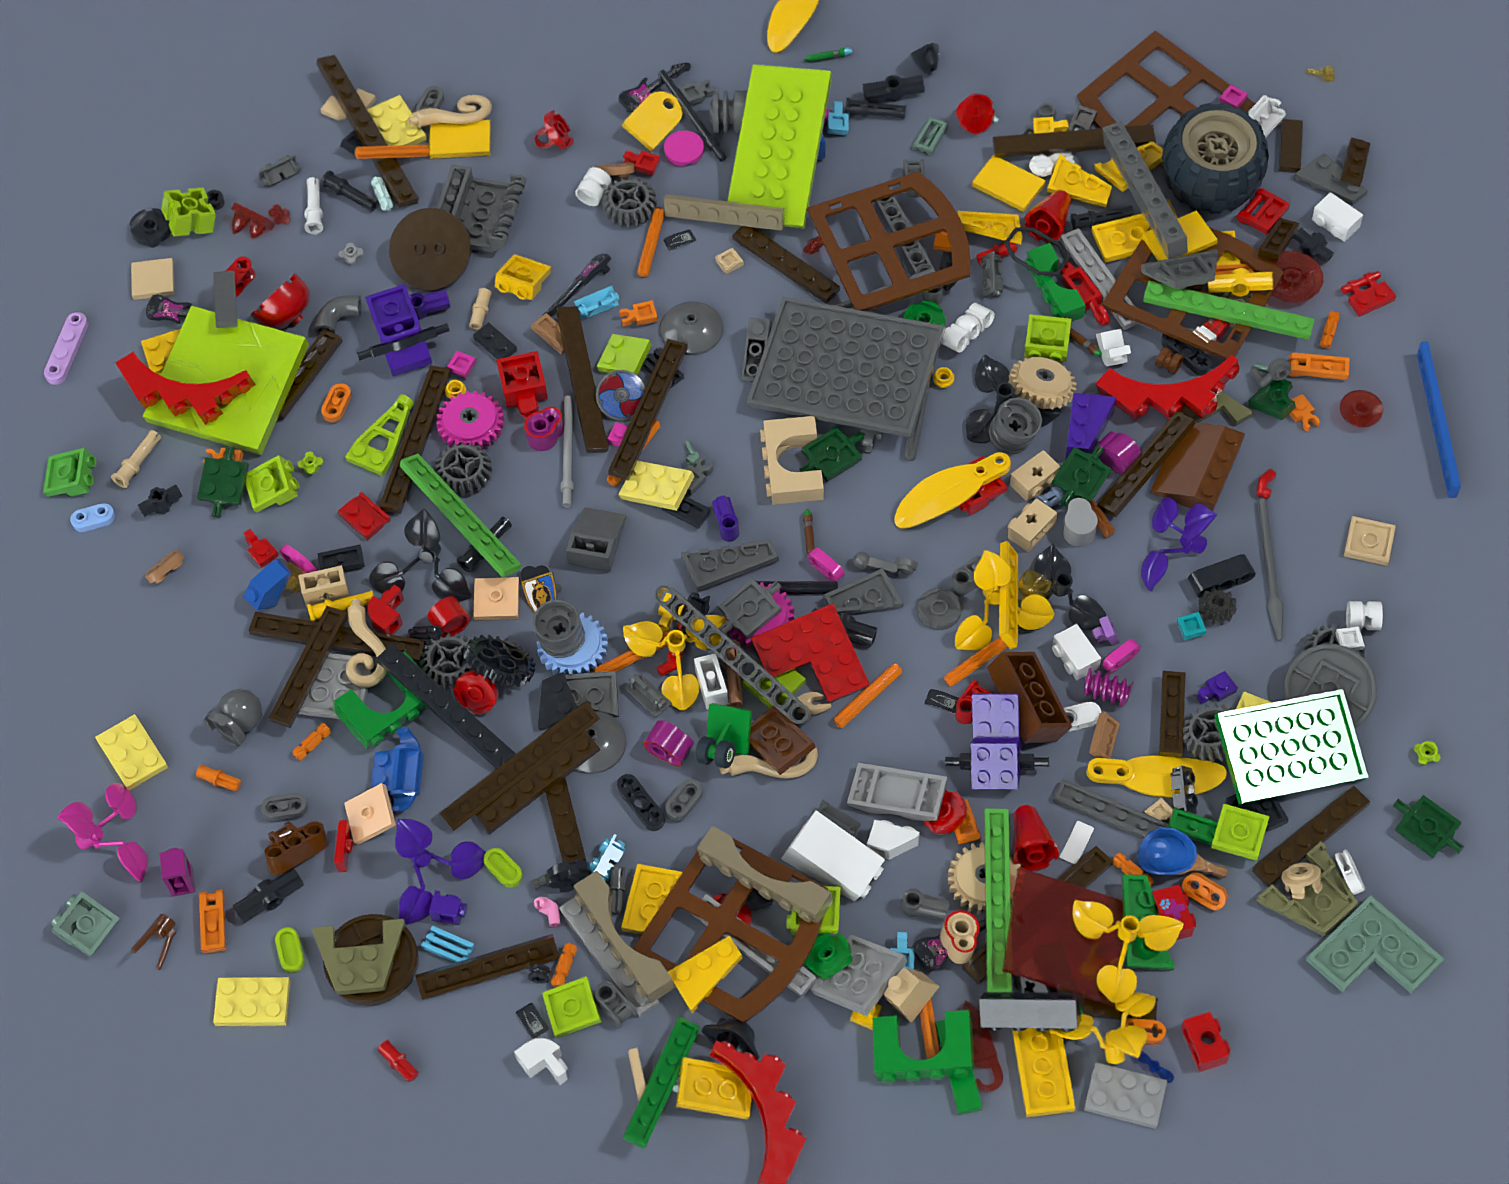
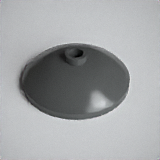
[661,302,723,355]
[560,711,626,774]

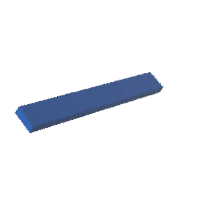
[1417,342,1461,498]

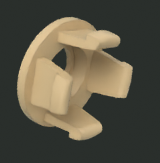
[1281,863,1323,899]

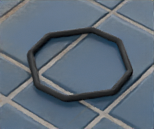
[1005,227,1068,276]

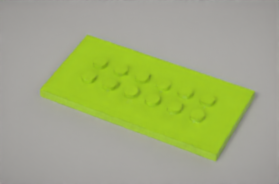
[727,65,832,228]

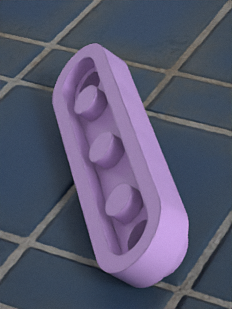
[44,312,88,385]

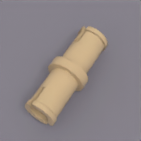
[469,288,492,330]

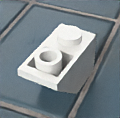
[867,820,920,860]

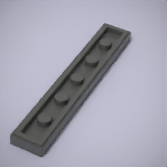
[1053,779,1169,840]

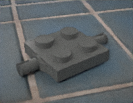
[718,578,782,639]

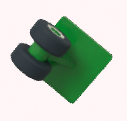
[696,703,752,768]

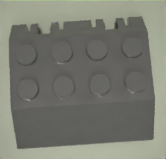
[437,164,527,253]

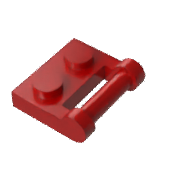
[1236,188,1290,235]

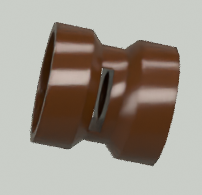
[1155,347,1184,375]

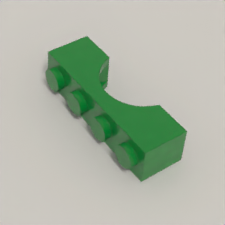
[1025,243,1086,322]

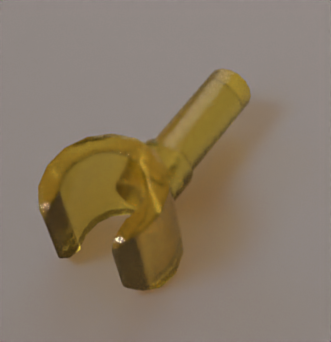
[1306,66,1334,82]

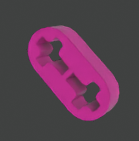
[807,547,845,582]
[1102,639,1141,674]

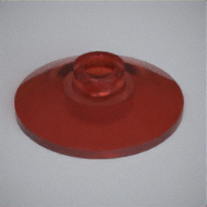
[1340,390,1383,427]

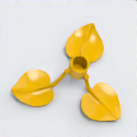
[954,550,1055,650]
[623,615,726,711]
[1073,900,1183,1003]
[1050,992,1156,1064]

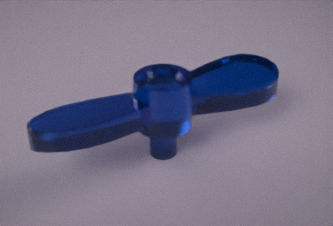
[1136,1051,1174,1083]

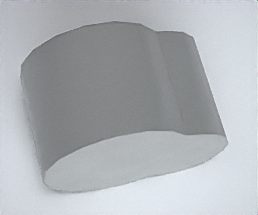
[1063,498,1098,547]

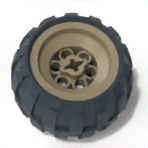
[1162,103,1269,214]

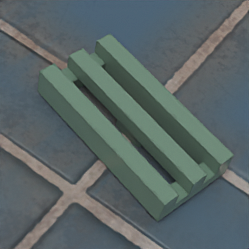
[913,117,948,156]

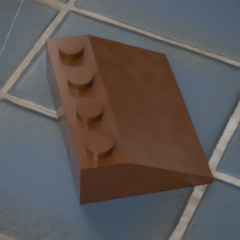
[1150,422,1245,511]

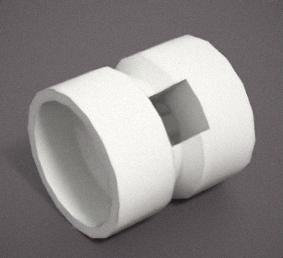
[575,167,611,206]
[1346,601,1383,631]

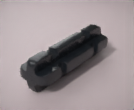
[408,625,443,639]

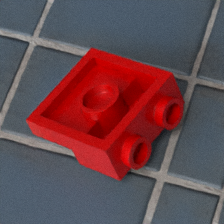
[959,455,1007,515]

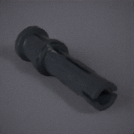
[845,97,906,118]
[321,170,378,212]
[1070,205,1134,230]
[457,516,512,573]

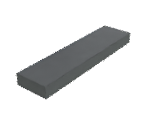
[213,271,238,328]

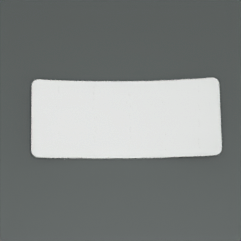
[1060,821,1094,864]

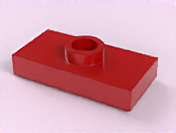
[334,820,353,872]

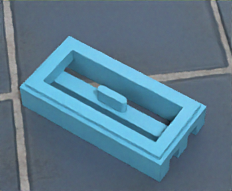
[421,926,475,963]

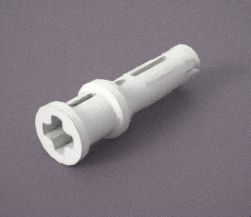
[304,177,323,234]

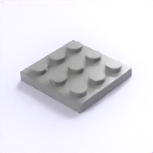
[298,653,375,719]
[811,935,908,1016]

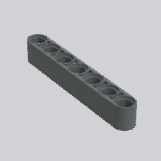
[874,196,943,305]

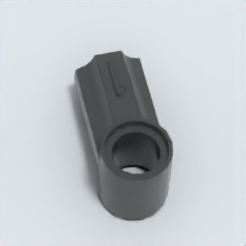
[901,888,949,922]

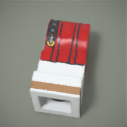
[1193,318,1230,353]

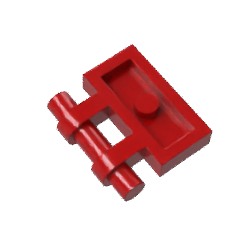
[1341,271,1396,317]

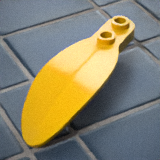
[767,0,819,53]
[894,452,1011,529]
[1086,756,1227,798]

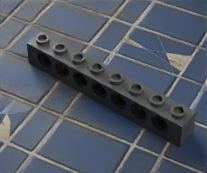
[1103,121,1188,259]

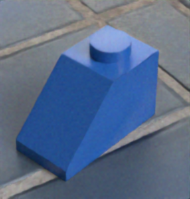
[243,559,292,611]

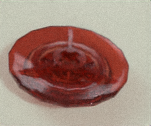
[1266,251,1323,303]

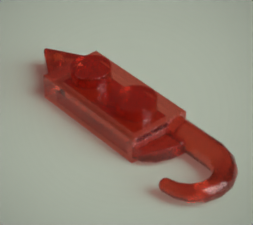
[963,1000,1004,1092]

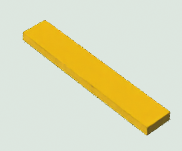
[999,541,1018,650]

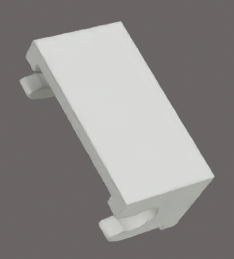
[1249,95,1286,137]

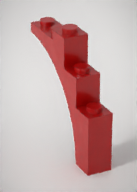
[115,352,256,425]
[1095,355,1240,421]
[709,1041,807,1184]

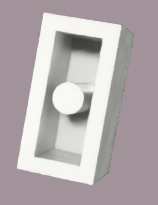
[1312,193,1363,242]
[1052,624,1101,681]
[694,653,728,710]

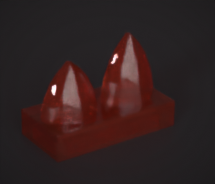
[231,202,275,239]

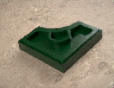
[1248,379,1296,420]

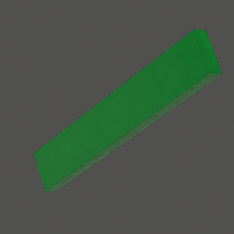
[622,1016,700,1149]

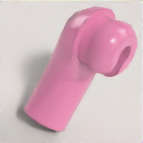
[534,897,561,928]

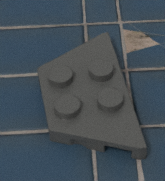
[1141,249,1218,289]

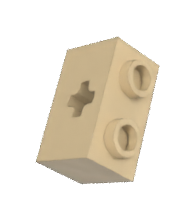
[1010,450,1061,502]
[1008,498,1057,553]
[298,565,350,607]

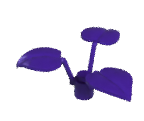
[1141,497,1217,591]
[395,819,486,925]

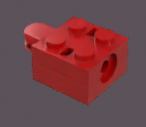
[496,351,548,418]

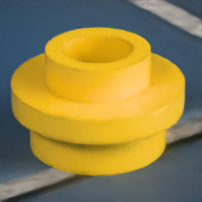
[933,367,954,388]
[445,380,466,399]

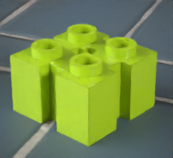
[161,187,216,237]

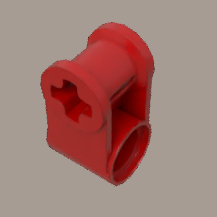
[226,257,255,297]
[955,680,994,724]

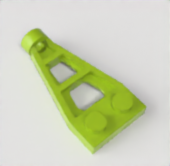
[345,394,414,476]

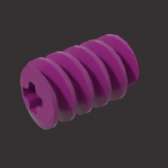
[1084,667,1134,707]

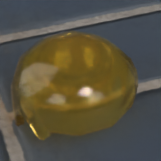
[1018,570,1052,598]

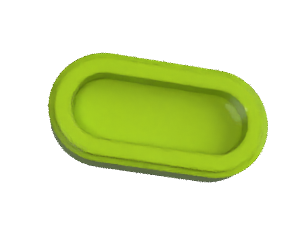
[484,848,523,888]
[275,927,305,973]

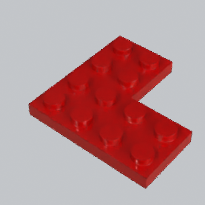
[751,603,870,703]

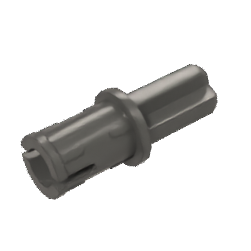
[609,866,626,914]

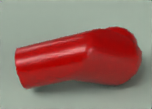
[1256,469,1276,500]
[656,650,683,677]

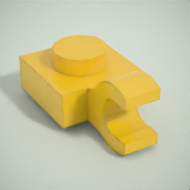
[1033,117,1068,134]
[658,593,686,633]

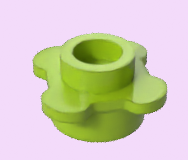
[297,452,323,474]
[1414,741,1441,765]

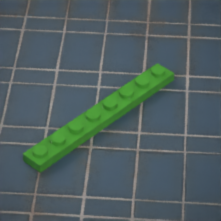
[1143,281,1315,340]
[400,454,521,578]
[984,808,1012,992]

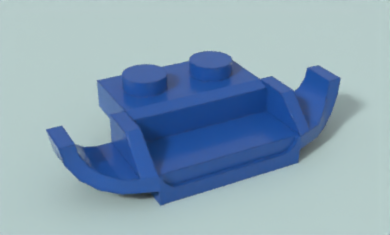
[371,727,424,813]

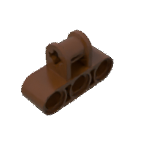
[264,821,328,875]

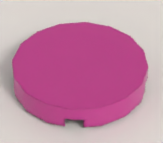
[664,131,704,167]
[280,544,317,574]

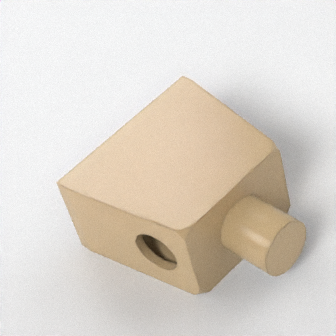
[884,967,940,1023]

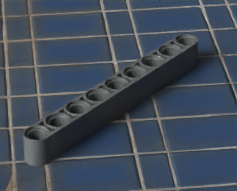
[654,585,812,725]

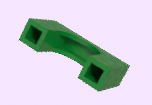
[333,651,429,750]
[873,1010,975,1083]

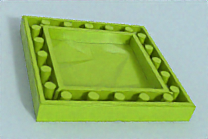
[143,306,309,456]

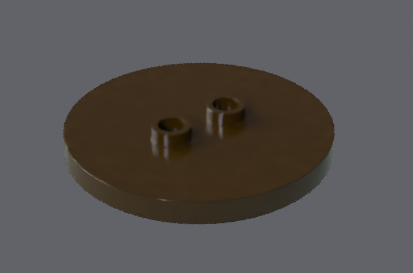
[389,208,471,291]
[323,914,419,1006]

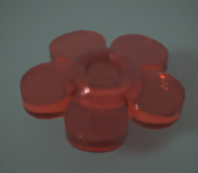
[268,204,290,225]
[803,236,823,255]

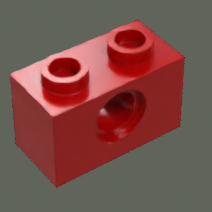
[1181,1012,1231,1072]

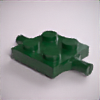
[799,426,864,482]
[1052,445,1112,507]
[197,446,249,518]
[1393,795,1465,858]

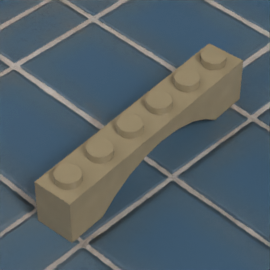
[697,826,833,924]
[573,871,675,1003]

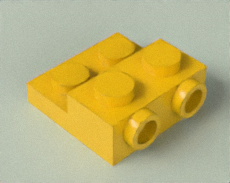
[495,254,551,300]

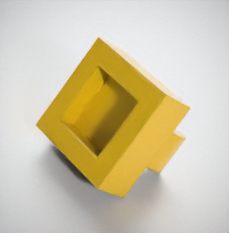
[850,1004,882,1030]

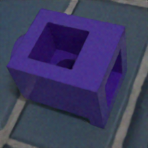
[429,890,467,925]

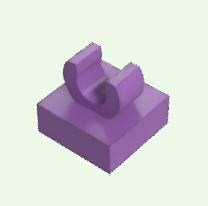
[1092,616,1120,646]

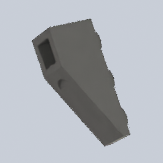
[741,317,772,382]

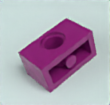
[159,848,195,897]

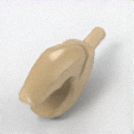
[797,692,832,715]

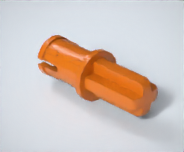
[196,764,241,791]

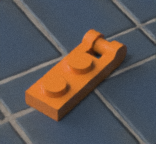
[1288,353,1350,380]
[199,889,226,954]

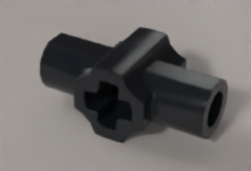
[1293,228,1334,263]
[138,484,183,517]

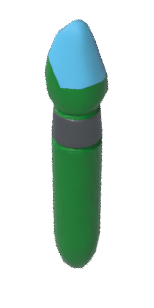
[805,48,852,62]

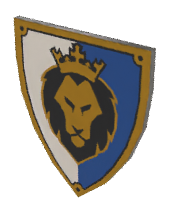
[522,571,562,613]

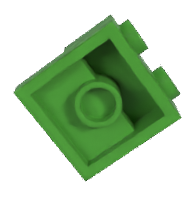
[43,448,97,497]

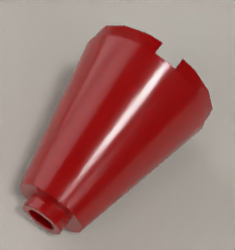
[1024,190,1071,243]
[1012,805,1059,871]

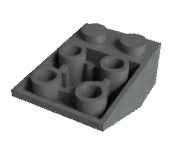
[566,507,627,572]

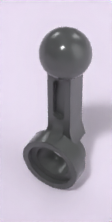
[853,552,918,575]

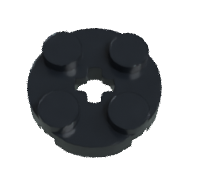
[130,208,171,248]
[545,860,592,893]

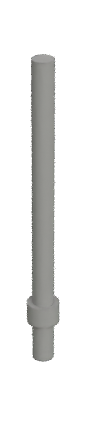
[561,396,574,508]

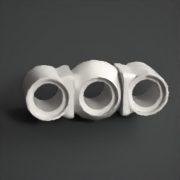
[941,303,995,353]

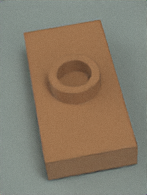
[531,313,565,355]
[1089,712,1120,759]

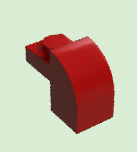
[368,585,404,635]

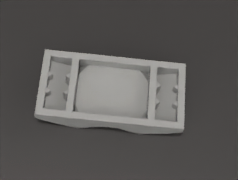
[847,763,948,821]

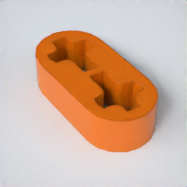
[1120,1018,1166,1045]

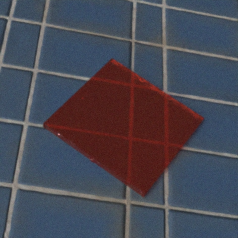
[1002,867,1123,1006]

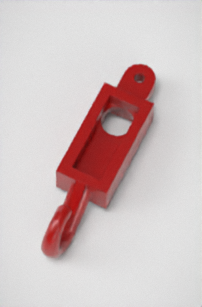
[1060,262,1110,326]

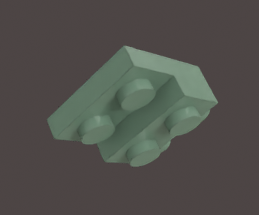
[51,891,120,957]

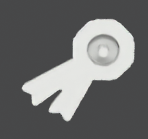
[1029,152,1075,177]

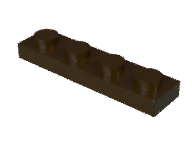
[1159,671,1186,758]

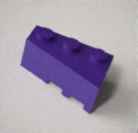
[1065,392,1116,460]

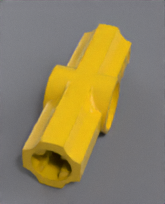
[1208,268,1273,296]

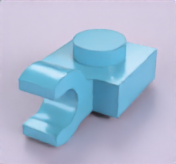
[827,101,849,135]
[890,932,914,970]

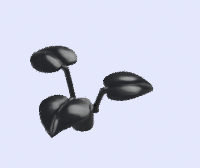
[966,354,1061,443]
[369,509,472,602]
[1018,545,1107,633]

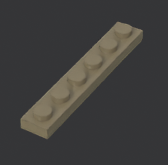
[664,194,784,231]

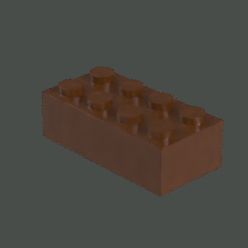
[987,652,1073,743]

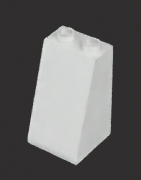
[781,811,885,902]

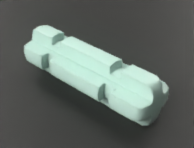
[371,177,393,211]

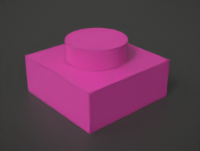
[1219,85,1248,108]
[447,351,476,378]
[607,422,628,447]

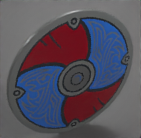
[596,370,645,421]

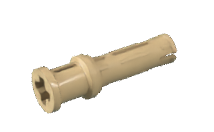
[111,430,161,488]

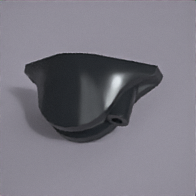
[910,43,940,74]
[701,1017,759,1061]

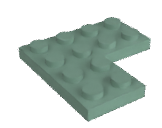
[1306,895,1444,994]

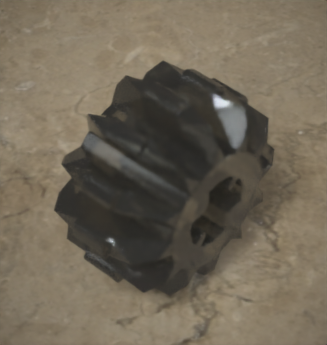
[1198,587,1237,626]

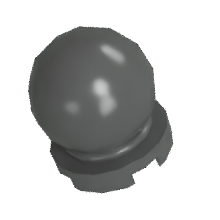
[204,688,262,747]

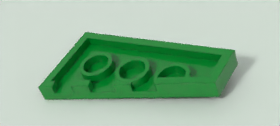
[1122,874,1175,970]

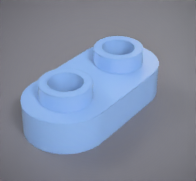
[70,503,115,532]

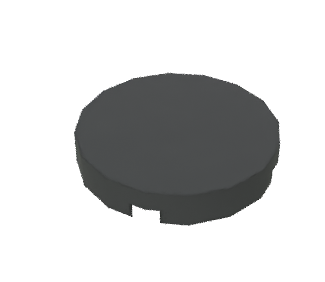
[917,588,961,630]

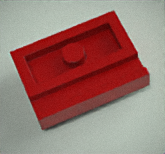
[338,492,391,541]

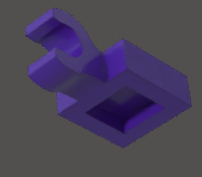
[1196,671,1238,704]

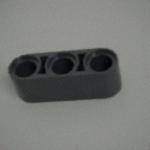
[1188,554,1256,598]

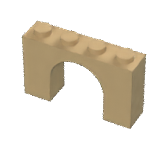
[760,416,824,505]

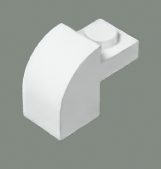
[1096,329,1131,366]
[514,1038,568,1085]

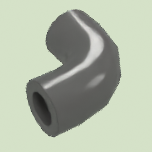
[315,295,362,335]

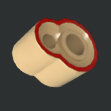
[940,910,980,964]

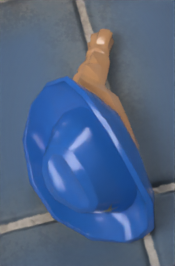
[1137,827,1229,879]

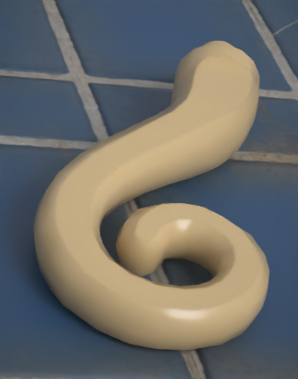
[408,95,492,127]
[346,599,387,688]
[719,748,818,779]

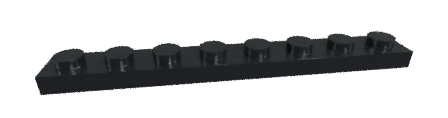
[376,644,516,768]

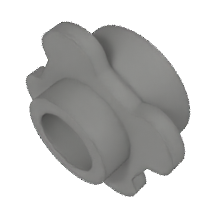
[339,243,363,264]

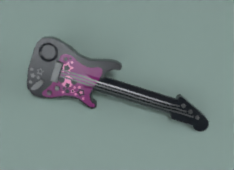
[618,62,691,113]
[542,254,611,317]
[146,294,193,324]
[913,916,986,971]

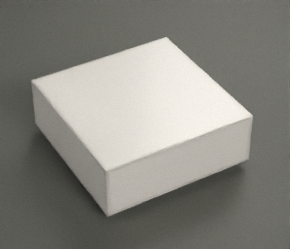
[1336,626,1365,651]

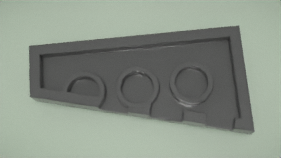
[681,539,779,592]

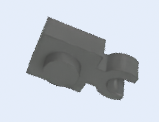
[678,80,715,106]
[685,457,713,495]

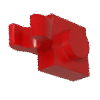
[623,150,660,176]
[243,529,279,568]

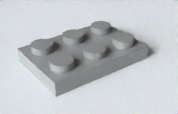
[1084,1062,1167,1129]

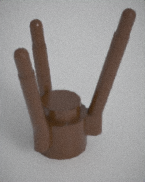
[131,914,176,970]

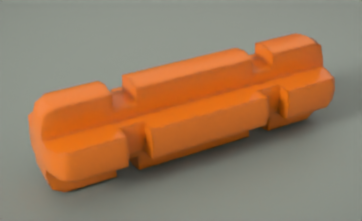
[1320,311,1340,349]
[292,723,331,761]
[1113,852,1154,886]
[551,943,577,988]

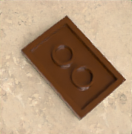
[749,706,816,775]

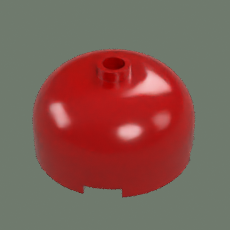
[250,273,310,330]

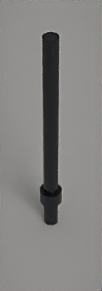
[658,70,726,162]

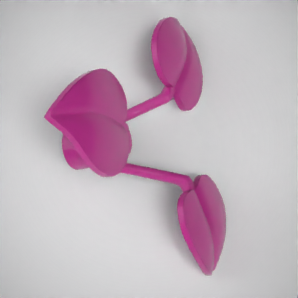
[57,783,148,882]

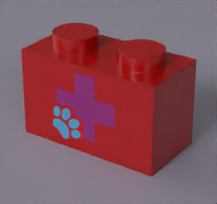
[1152,885,1196,940]

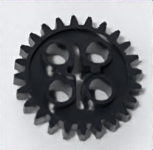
[463,634,536,687]

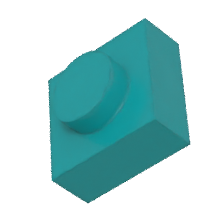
[1177,612,1206,641]

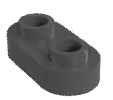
[416,86,444,111]
[665,779,703,821]
[261,793,308,821]

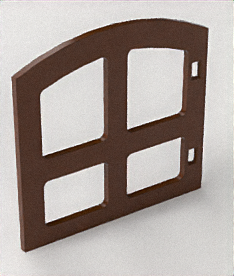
[1077,31,1256,169]
[807,172,971,311]
[1102,227,1284,360]
[633,838,828,1023]

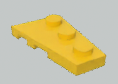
[1094,142,1163,192]
[1047,154,1112,208]
[957,211,1022,245]
[621,864,683,935]
[668,936,742,1013]

